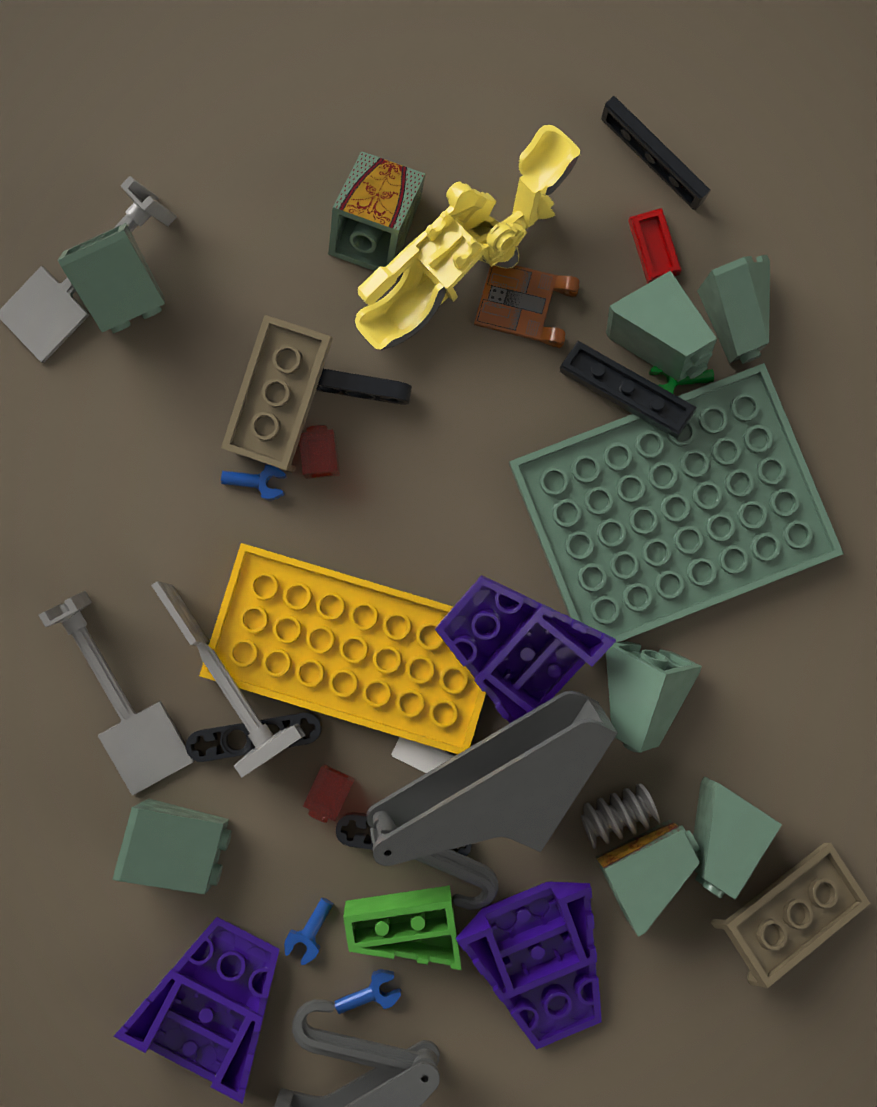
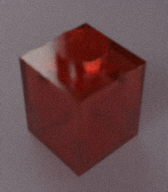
[299,425,340,479]
[303,764,355,823]

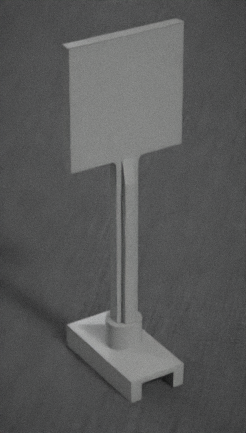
[0,176,177,363]
[151,581,305,778]
[38,591,195,796]

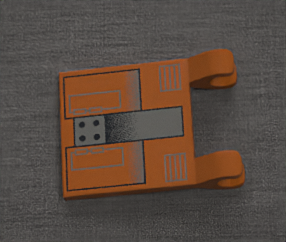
[474,266,580,348]

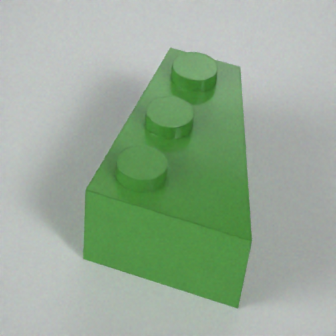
[343,885,462,970]

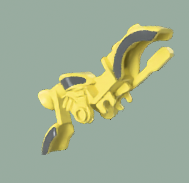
[355,125,580,350]

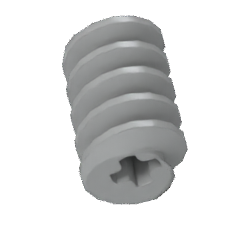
[581,783,660,849]

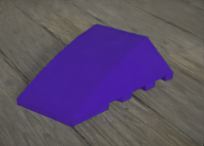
[435,575,616,723]
[456,881,602,1050]
[113,916,280,1104]

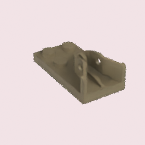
[221,315,333,472]
[711,843,871,988]

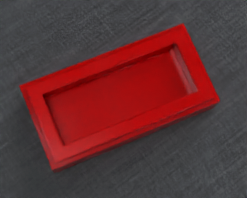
[628,208,682,284]

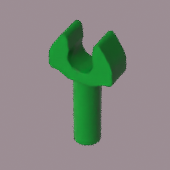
[649,366,714,394]

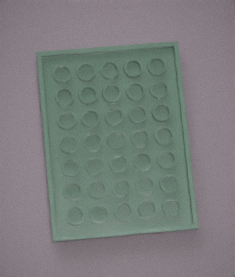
[509,363,844,643]

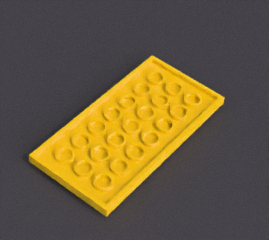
[199,543,486,755]

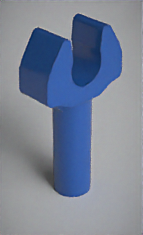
[221,464,287,500]
[284,897,333,965]
[334,969,401,1014]

